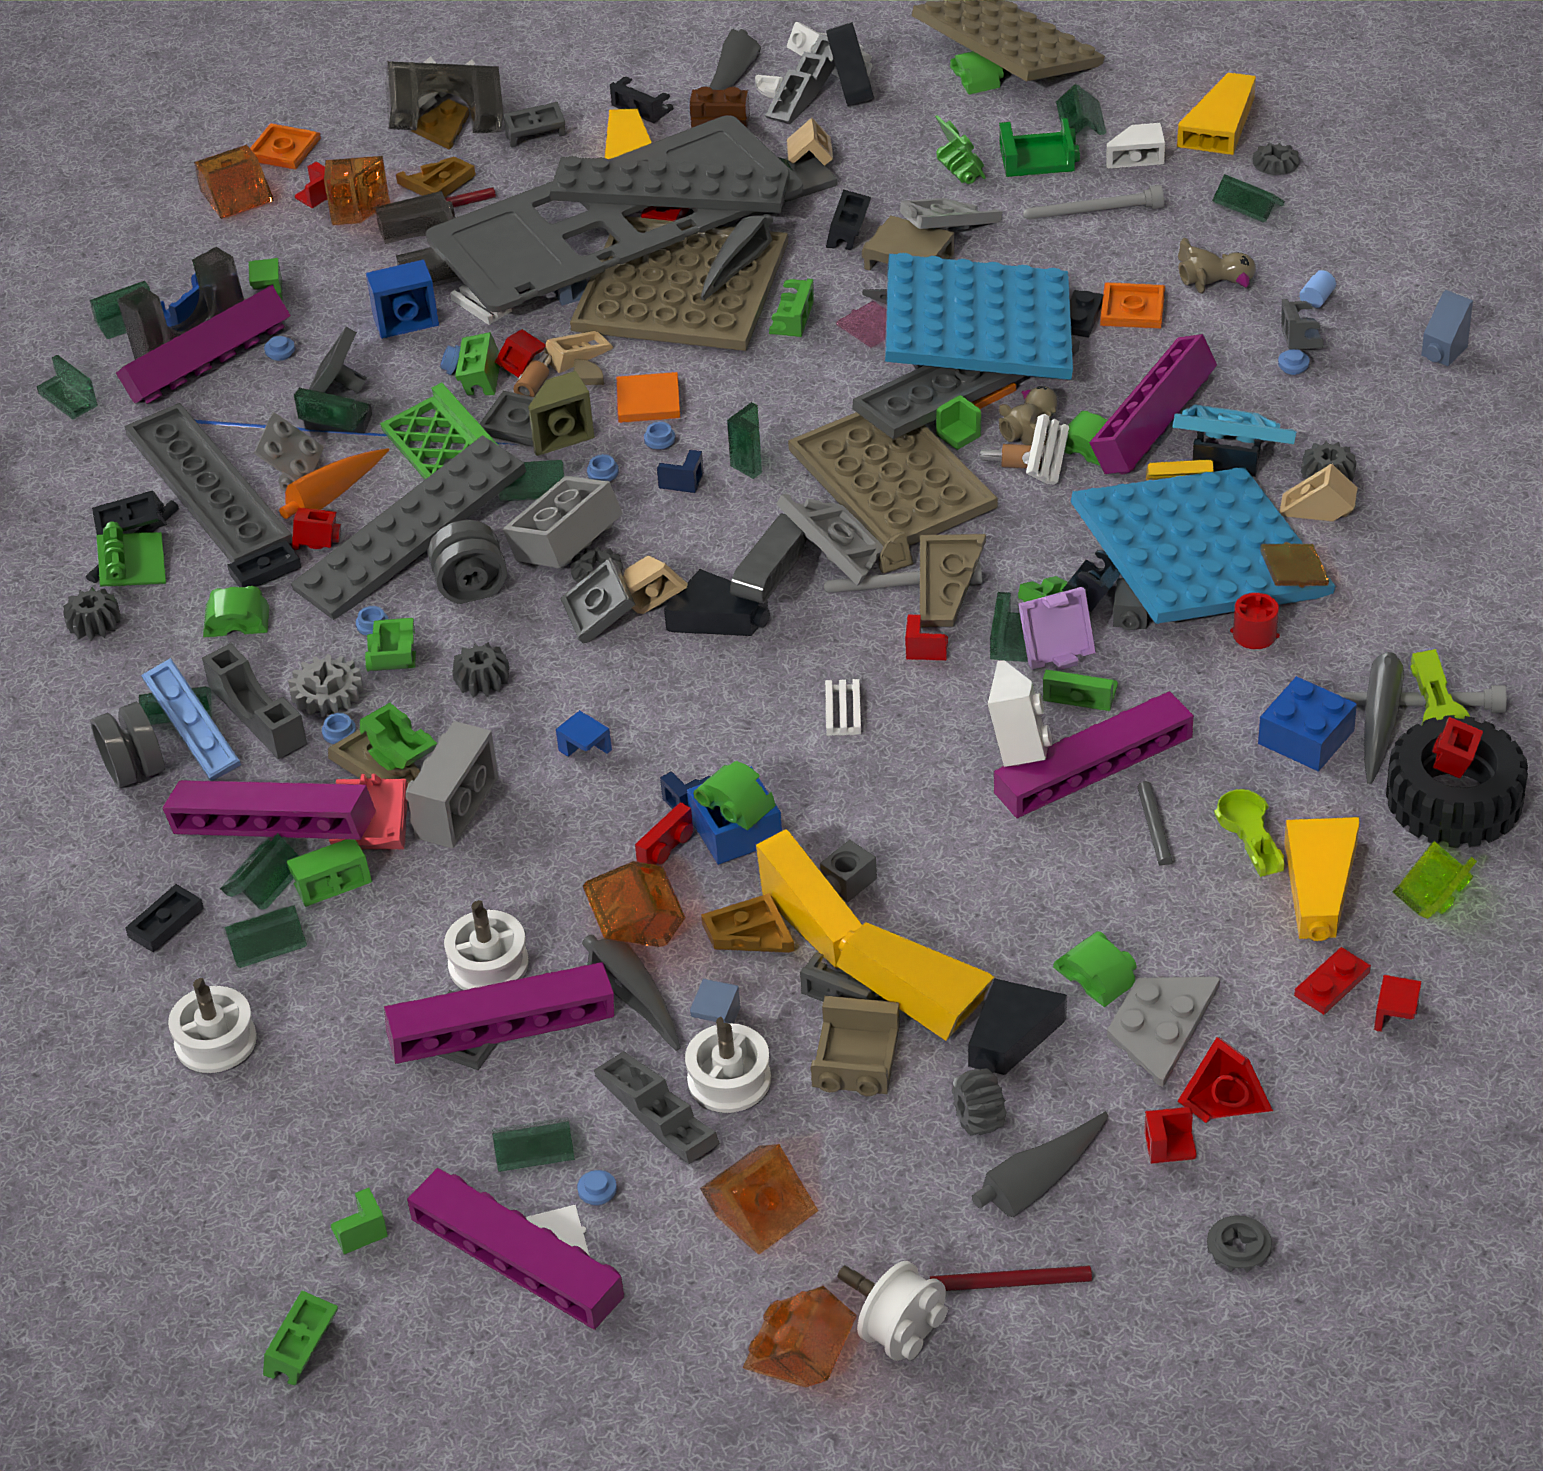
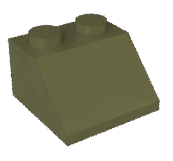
[528,371,595,456]

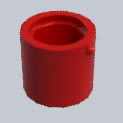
[1230,593,1280,649]

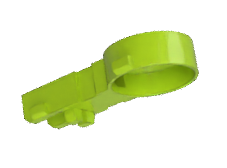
[1410,649,1470,725]
[1214,789,1284,877]

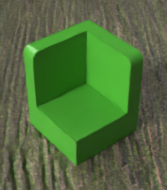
[249,258,283,300]
[936,395,981,450]
[331,1187,388,1254]

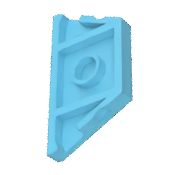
[1172,405,1296,444]

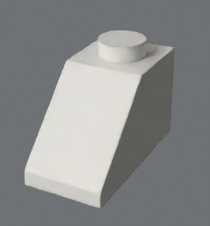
[1106,123,1165,168]

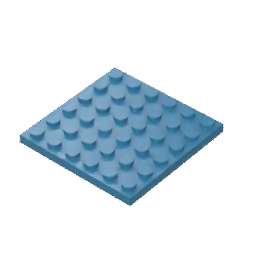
[885,253,1073,380]
[1070,468,1335,624]

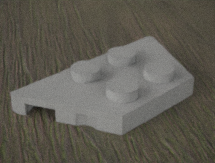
[900,198,1003,231]
[776,494,883,586]
[1107,977,1220,1087]

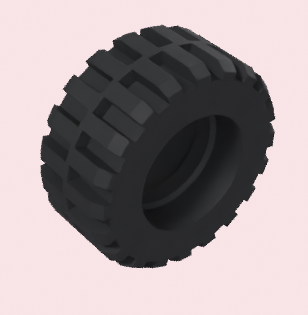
[1386,715,1528,848]

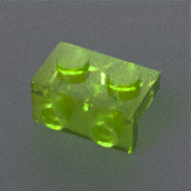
[1392,841,1477,919]

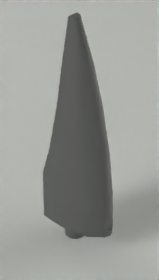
[709,29,761,90]
[701,214,773,301]
[1364,652,1404,784]
[582,935,681,1051]
[972,1111,1109,1217]

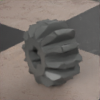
[1301,440,1357,482]
[63,587,121,641]
[452,642,510,698]
[952,1068,1007,1136]

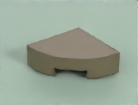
[574,359,604,385]
[879,532,914,573]

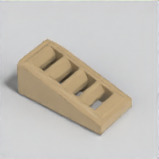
[544,331,613,373]

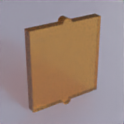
[1260,542,1329,588]

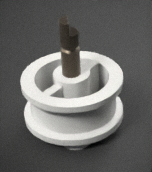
[444,900,529,990]
[168,978,257,1073]
[685,1016,771,1113]
[837,1261,948,1361]

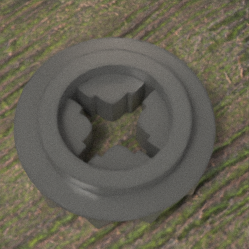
[1253,142,1299,175]
[570,547,623,583]
[1207,1215,1272,1273]

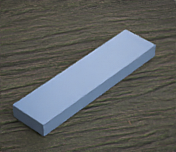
[141,658,241,781]

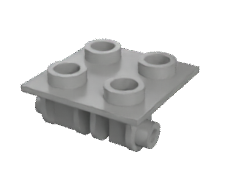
[253,412,324,491]

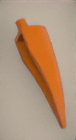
[279,448,390,519]

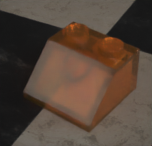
[700,1144,818,1255]

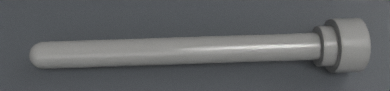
[1023,185,1164,219]
[824,559,982,593]
[1338,685,1506,713]

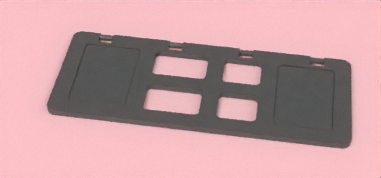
[426,116,803,312]

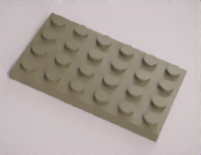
[911,0,1105,81]
[788,412,998,547]

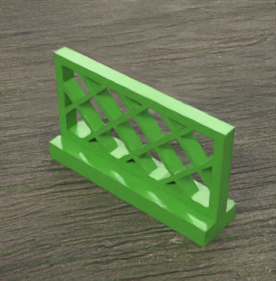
[380,382,499,480]

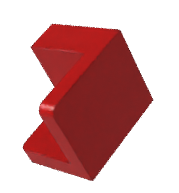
[295,162,338,208]
[495,329,546,378]
[905,614,948,661]
[1374,975,1422,1032]
[1144,1107,1197,1164]

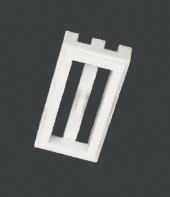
[450,285,512,325]
[1026,414,1069,485]
[825,679,861,736]

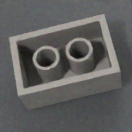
[503,476,623,568]
[406,721,499,848]

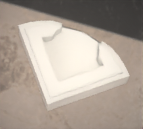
[755,75,783,98]

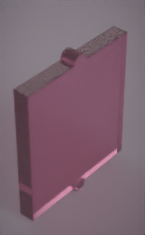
[836,301,886,348]

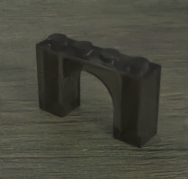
[385,61,503,133]
[375,191,461,287]
[117,247,244,360]

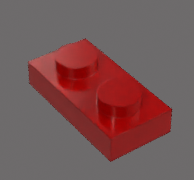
[635,802,693,872]
[1294,947,1371,1015]

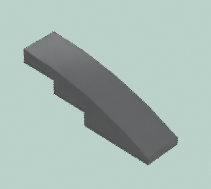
[765,34,836,124]
[594,1051,720,1164]

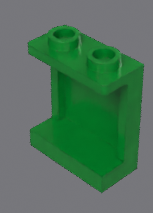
[999,118,1080,177]

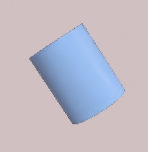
[1299,270,1336,308]

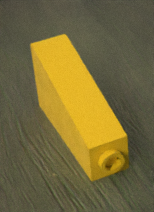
[1177,72,1256,155]
[605,109,652,159]
[1284,817,1360,941]
[756,829,862,969]
[836,922,994,1041]

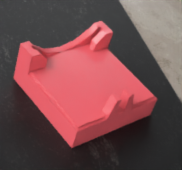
[329,774,408,850]

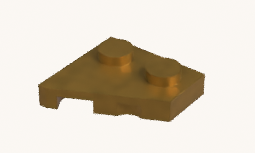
[410,99,469,150]
[396,156,476,201]
[701,893,795,953]

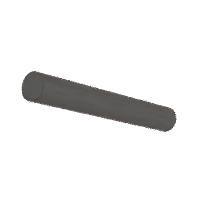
[1137,781,1173,866]

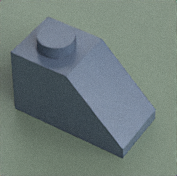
[1421,290,1473,366]

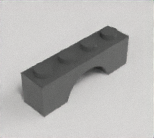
[202,643,307,759]

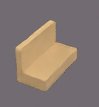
[787,118,833,166]

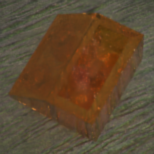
[194,144,274,219]
[324,156,390,225]
[583,861,686,947]
[743,1286,857,1388]

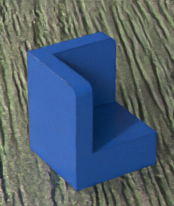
[556,710,612,757]

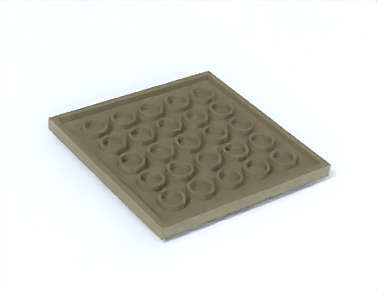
[570,216,788,351]

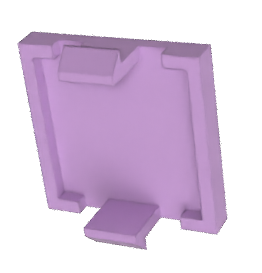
[1018,587,1096,671]

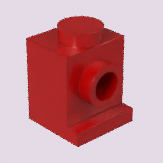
[292,507,341,550]
[1432,717,1483,779]

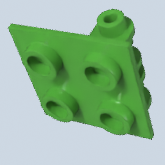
[935,115,986,184]
[96,522,166,587]

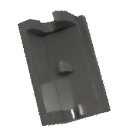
[503,102,565,148]
[1281,299,1323,350]
[800,952,881,1002]

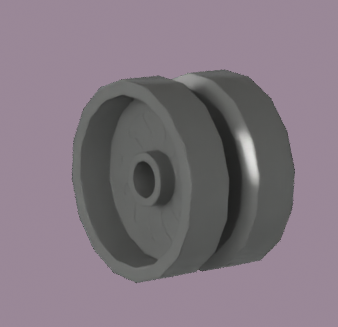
[427,520,507,604]
[90,701,165,789]

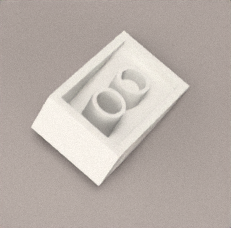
[988,660,1052,767]

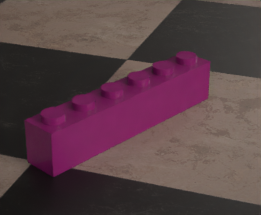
[116,285,291,404]
[1089,334,1217,474]
[994,691,1194,819]
[162,780,376,840]
[384,962,614,1064]
[407,1167,624,1330]

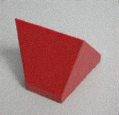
[1178,1037,1273,1123]

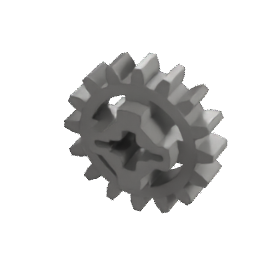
[288,654,363,717]

